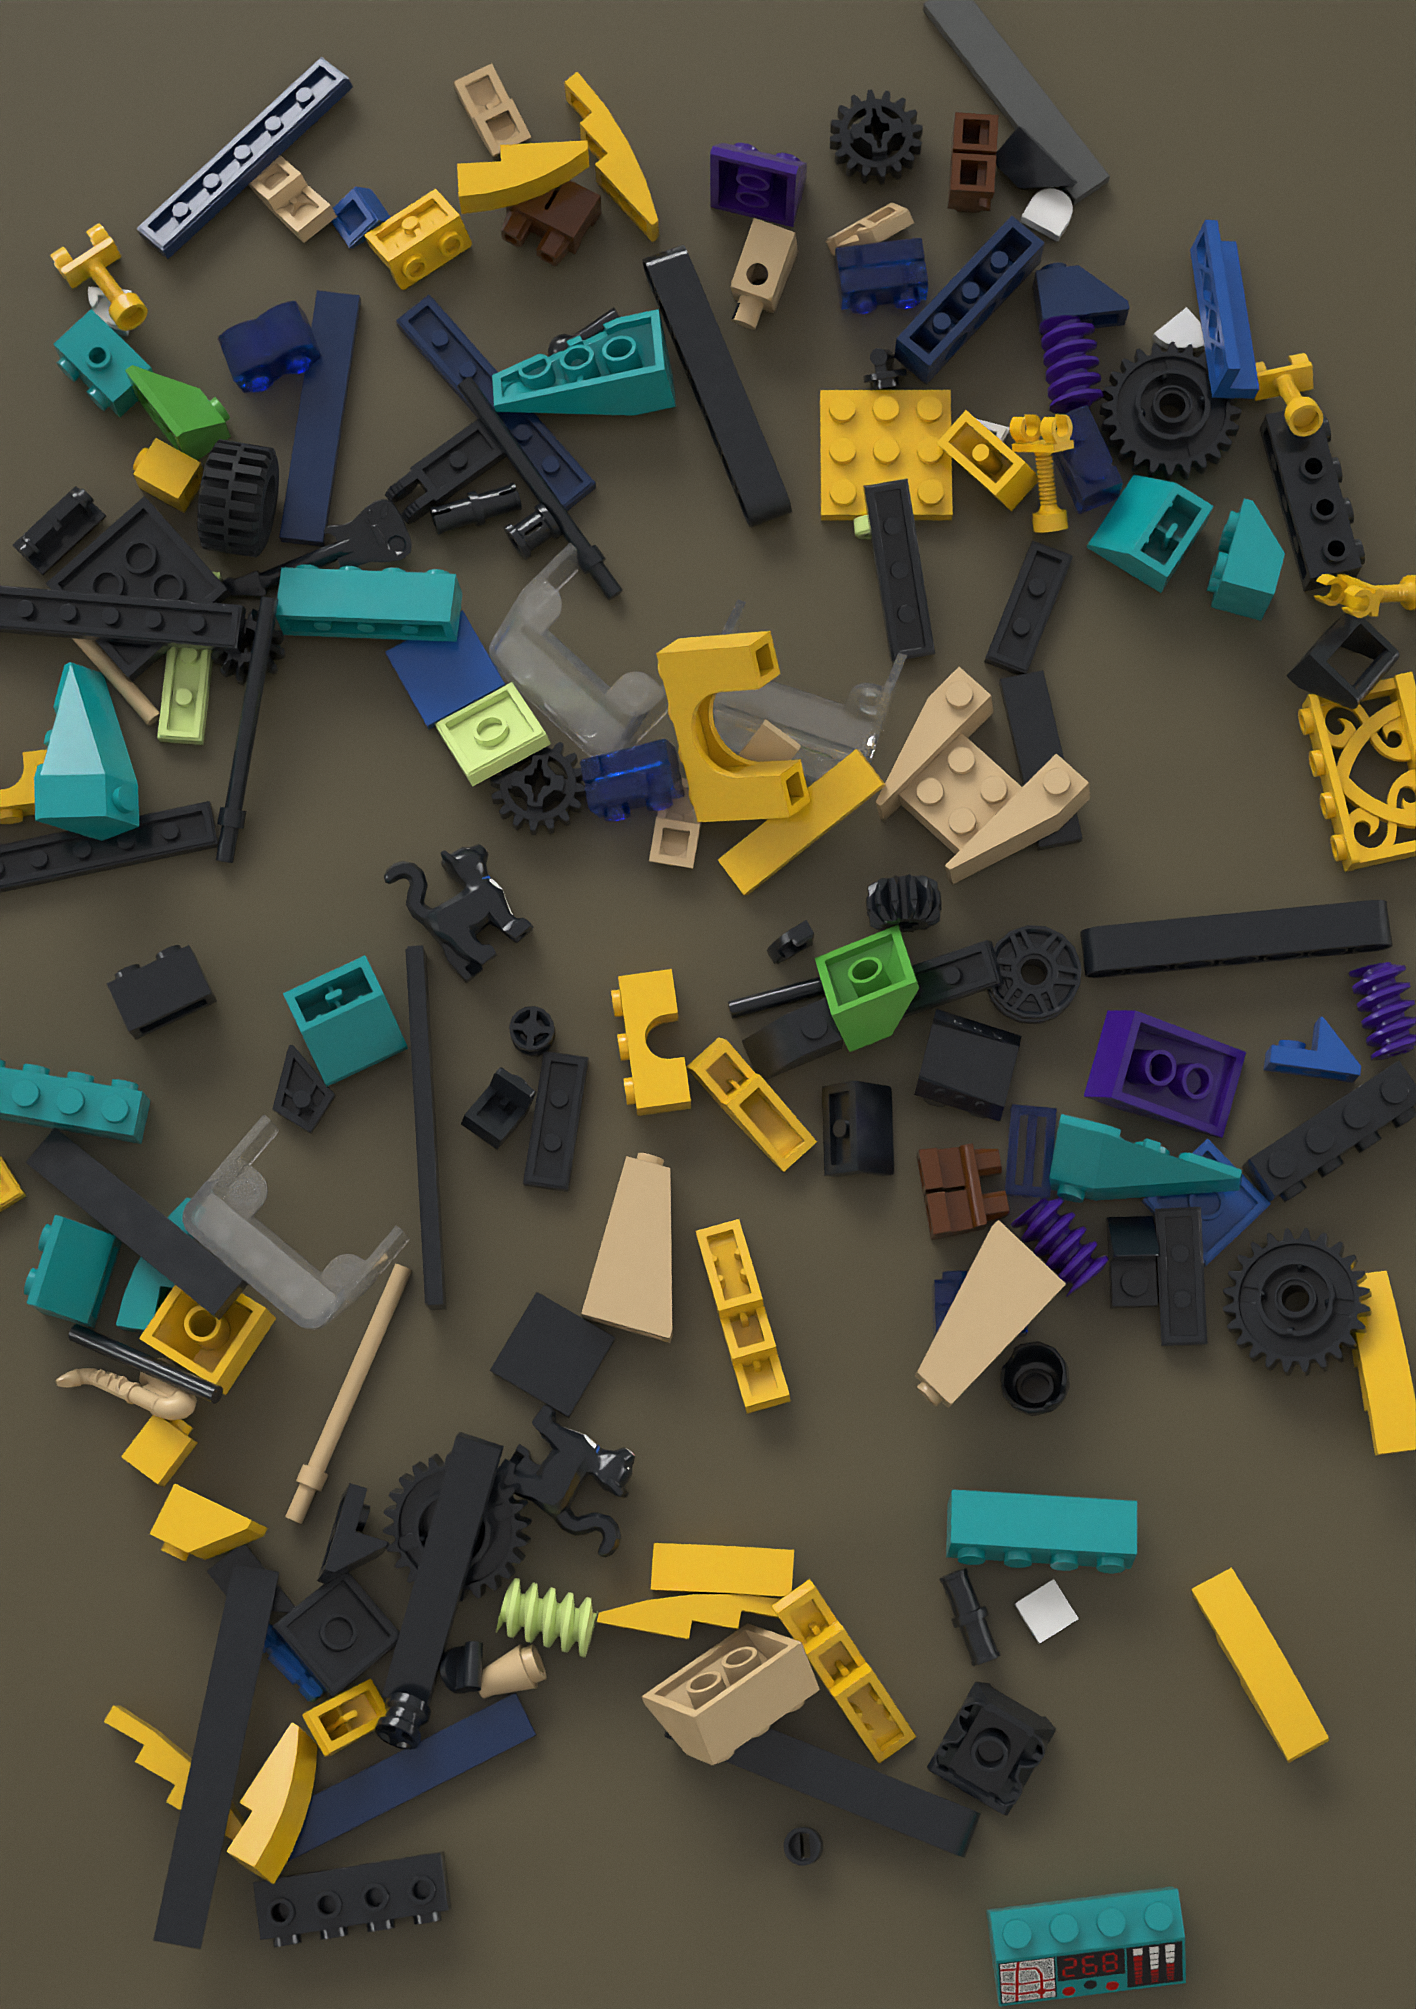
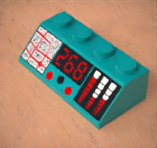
[986,1887,1186,2006]

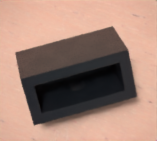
[107,945,217,1040]

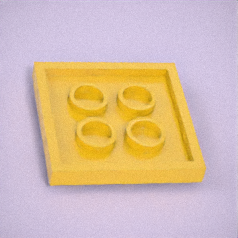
[820,390,953,521]

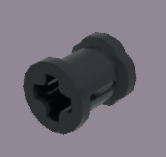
[504,503,562,560]

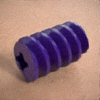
[1039,315,1104,414]
[1348,962,1416,1061]
[1010,1197,1109,1297]

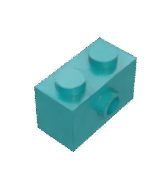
[53,309,153,417]

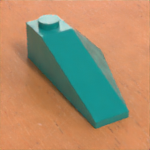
[492,309,676,416]
[34,662,139,841]
[1049,1114,1242,1203]

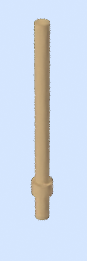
[285,1264,412,1524]

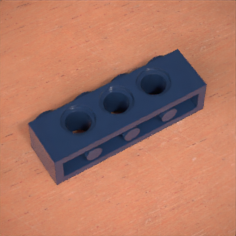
[894,215,1045,385]

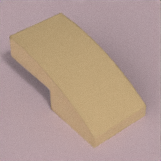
[453,63,531,157]
[249,155,337,243]
[649,775,702,869]

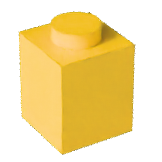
[133,438,204,513]
[121,1415,198,1487]

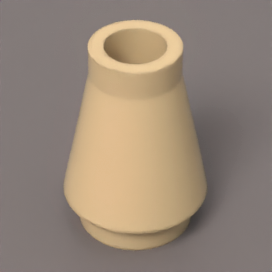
[479,1644,546,1699]

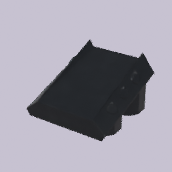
[914,1009,1022,1122]
[927,1681,1056,1815]

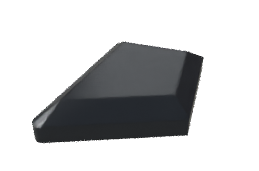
[272,1045,335,1134]

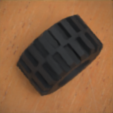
[197,439,279,558]

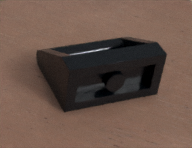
[1286,613,1400,709]

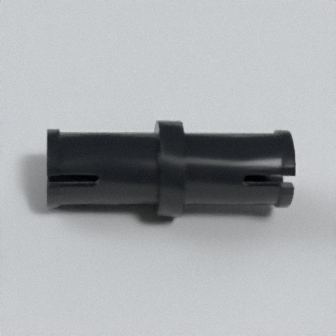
[430,482,522,535]
[939,1568,1001,1666]

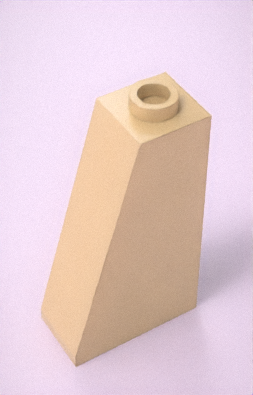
[581,1153,673,1343]
[915,1220,1066,1408]

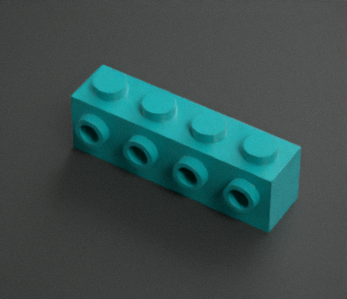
[276,564,463,642]
[0,1060,151,1144]
[946,1489,1137,1574]

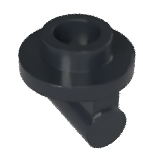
[863,348,907,390]
[440,1641,483,1694]

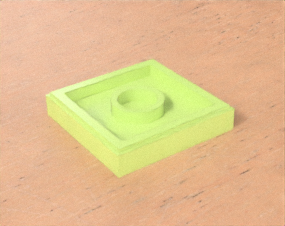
[435,682,551,787]

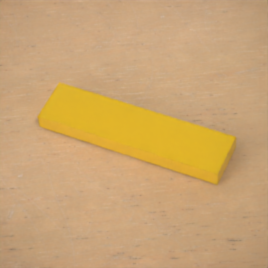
[718,749,886,895]

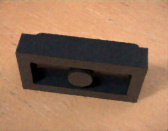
[822,1081,894,1177]

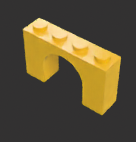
[656,631,810,822]

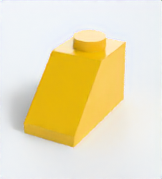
[937,410,1039,512]
[150,1483,268,1562]

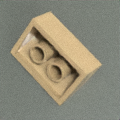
[641,1623,820,1765]

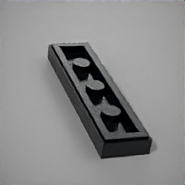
[863,478,935,661]
[999,670,1083,851]

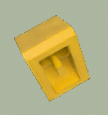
[302,1678,387,1756]

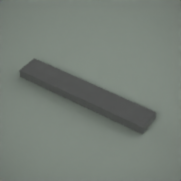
[923,0,1110,205]

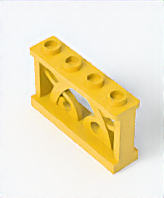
[1298,672,1416,872]

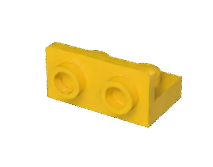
[364,189,472,290]

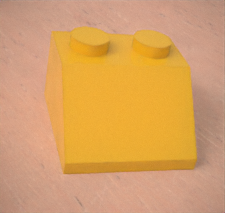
[139,1285,276,1395]

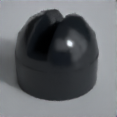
[784,1827,823,1866]

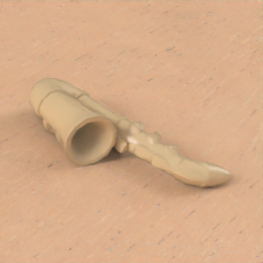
[56,1358,197,1420]

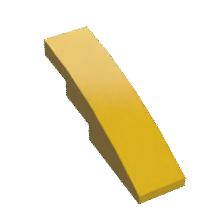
[564,72,659,242]
[695,1219,791,1414]
[1351,1271,1416,1455]
[1191,1567,1329,1763]
[771,1579,916,1764]
[597,1594,780,1640]
[104,1705,246,1840]

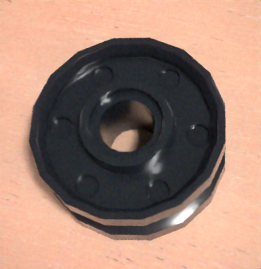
[987,925,1081,1024]

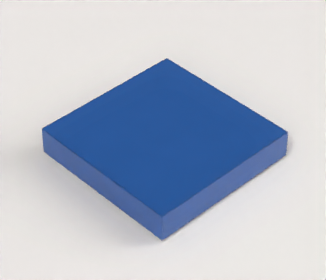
[385,610,505,730]
[1141,1138,1271,1267]

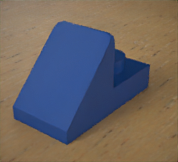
[1264,1017,1361,1083]

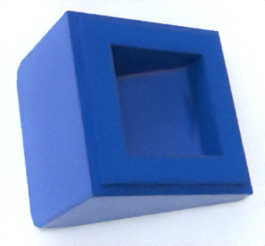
[331,186,391,249]

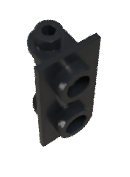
[12,486,106,576]

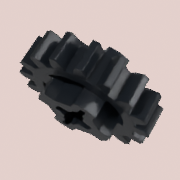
[829,90,923,185]
[490,741,587,835]

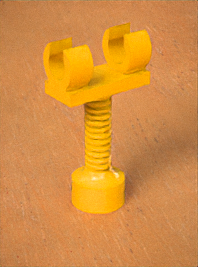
[49,223,148,331]
[1254,353,1323,437]
[1010,414,1074,532]
[1314,574,1416,618]

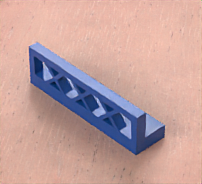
[1190,220,1259,399]

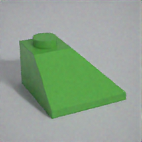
[125,365,231,461]
[815,925,919,1052]

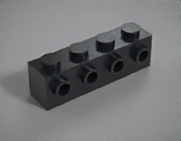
[1260,410,1365,592]
[1242,1061,1416,1203]
[253,1851,452,1947]

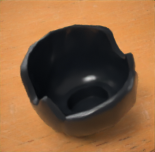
[1000,1341,1070,1416]

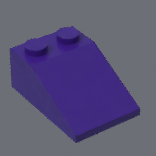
[710,143,807,227]
[1084,1010,1246,1138]

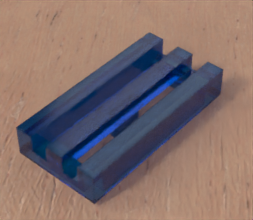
[1004,1104,1057,1200]

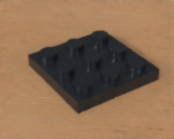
[46,496,231,682]

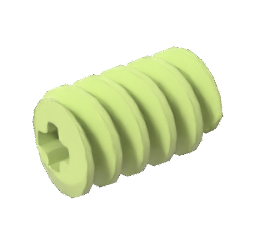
[496,1578,598,1658]

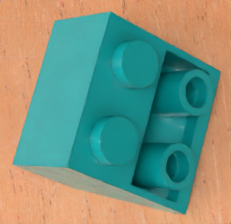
[1087,475,1214,593]
[1206,498,1285,621]
[283,955,408,1087]
[24,1215,122,1329]

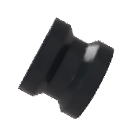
[509,1006,556,1057]
[375,1692,431,1750]

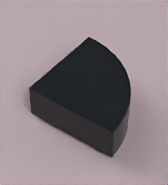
[767,920,814,964]

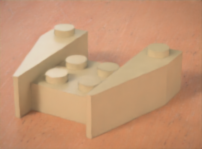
[876,667,1090,885]

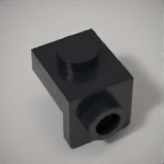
[461,1067,536,1150]

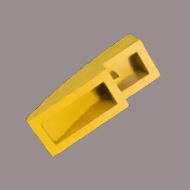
[457,140,589,214]
[686,1037,817,1172]
[650,1543,794,1598]
[227,1723,317,1884]

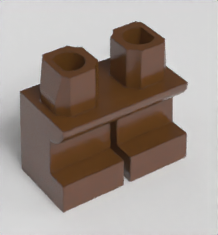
[947,112,999,213]
[501,180,602,266]
[916,1143,1010,1240]

